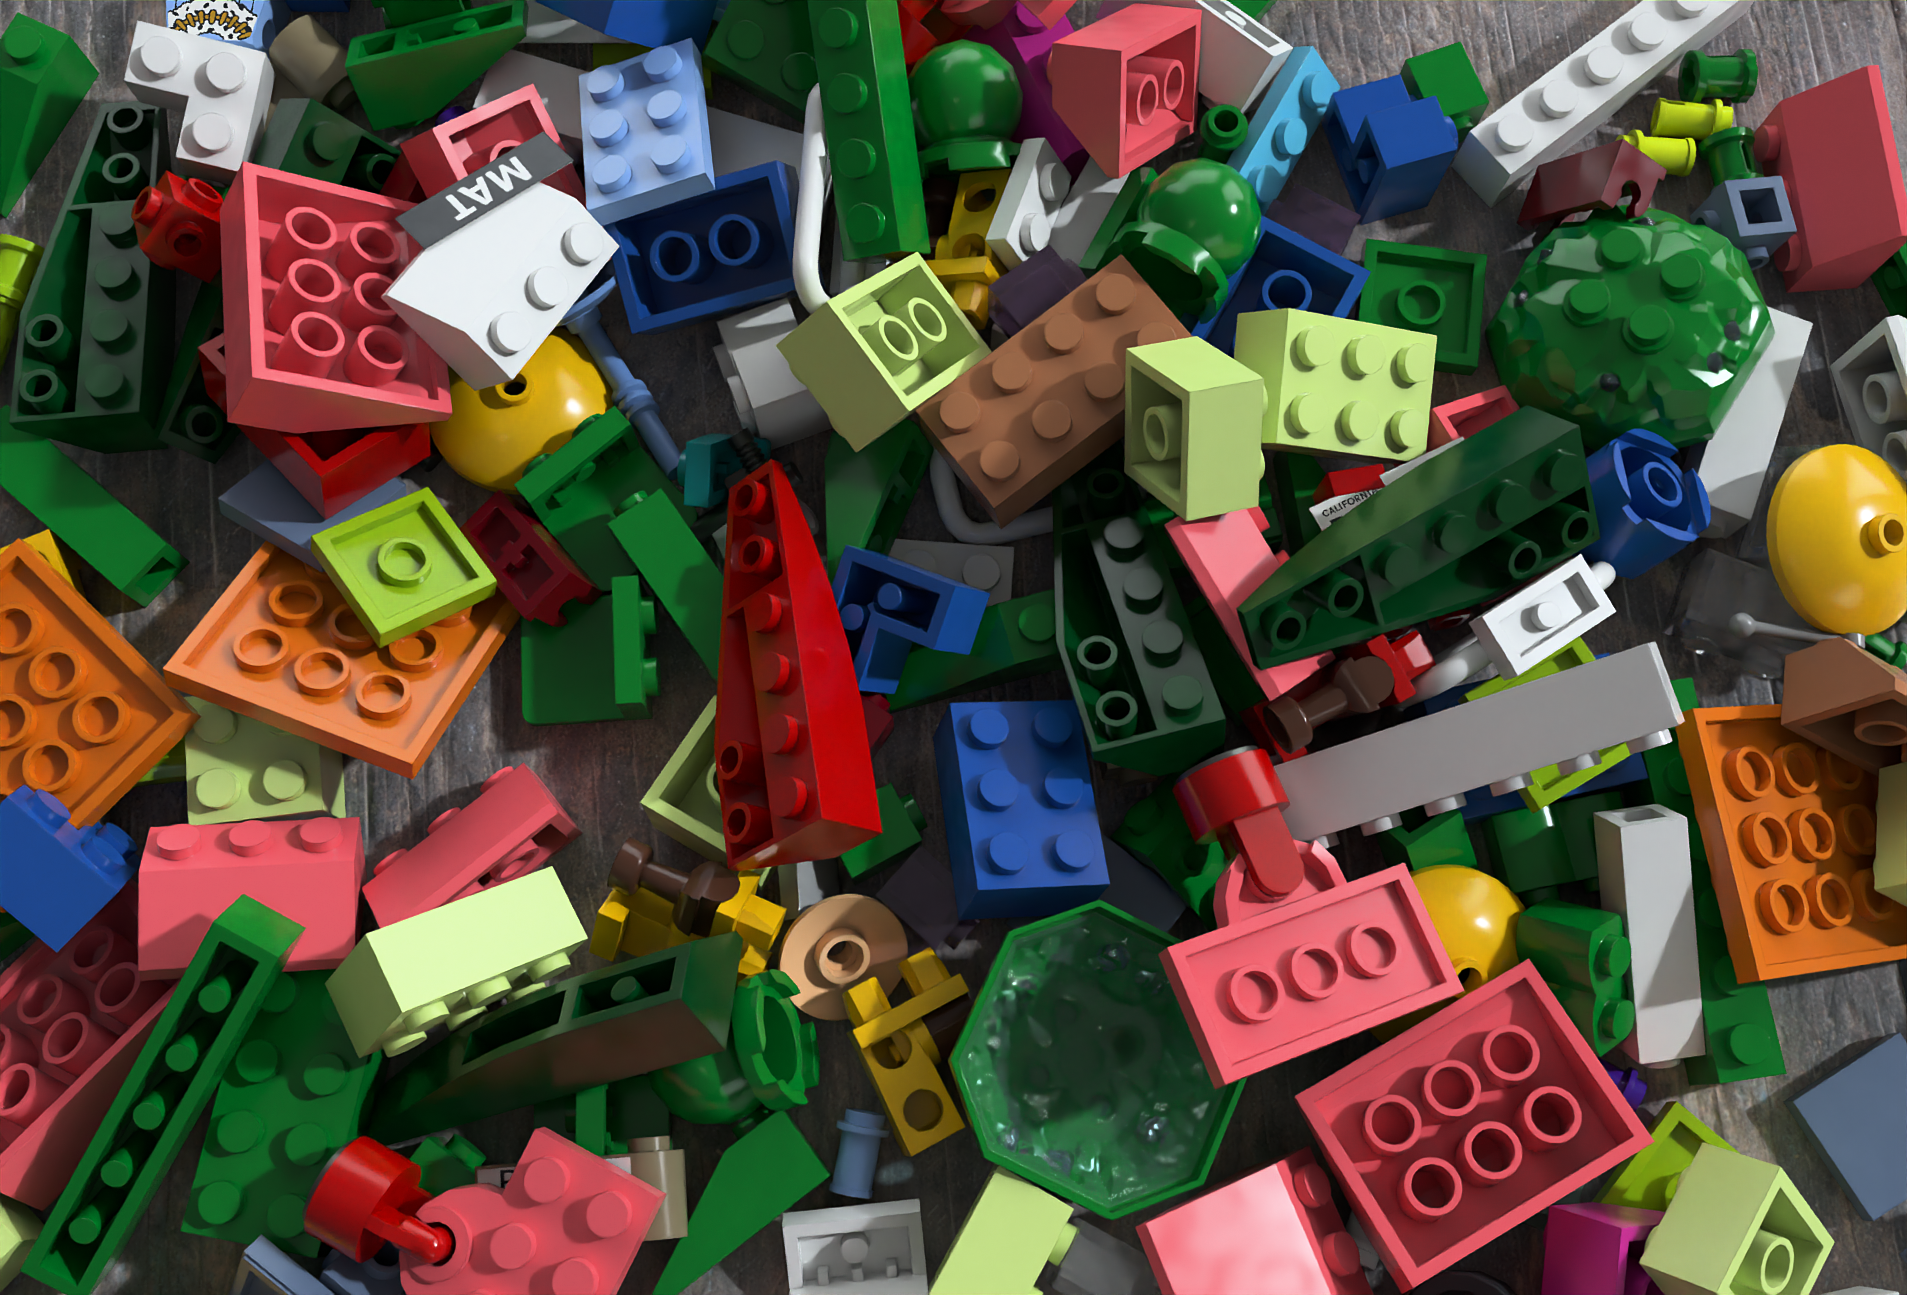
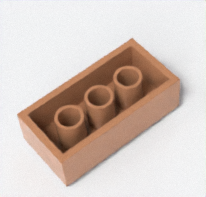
[915,254,1193,529]

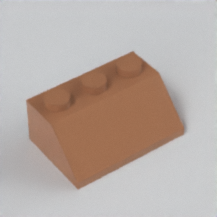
[1781,637,1907,777]

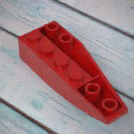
[714,459,883,871]

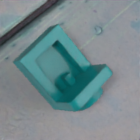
[677,433,771,508]

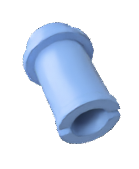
[829,1108,889,1199]

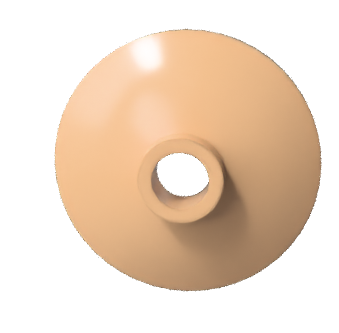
[778,894,908,1021]

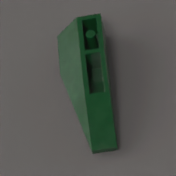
[153,98,401,464]
[9,101,176,454]
[1236,405,1601,670]
[1052,439,1226,776]
[366,931,743,1146]

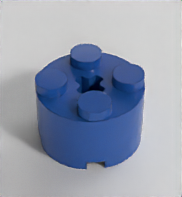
[1572,429,1711,579]

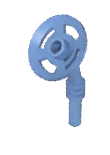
[555,260,681,480]

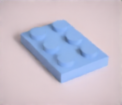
[578,37,715,226]

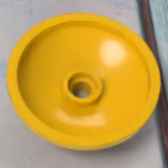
[429,327,614,494]
[1766,444,1907,636]
[1368,864,1526,1044]

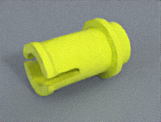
[1650,97,1733,141]
[1615,129,1696,177]

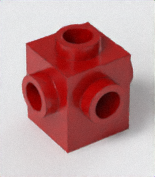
[131,170,223,283]

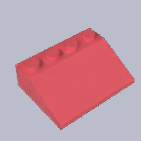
[220,161,452,433]
[0,878,182,1211]
[1293,959,1655,1294]
[1135,1146,1374,1295]

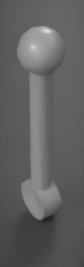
[1728,613,1865,650]

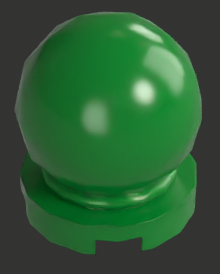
[907,39,1023,185]
[1105,158,1261,324]
[647,969,820,1125]

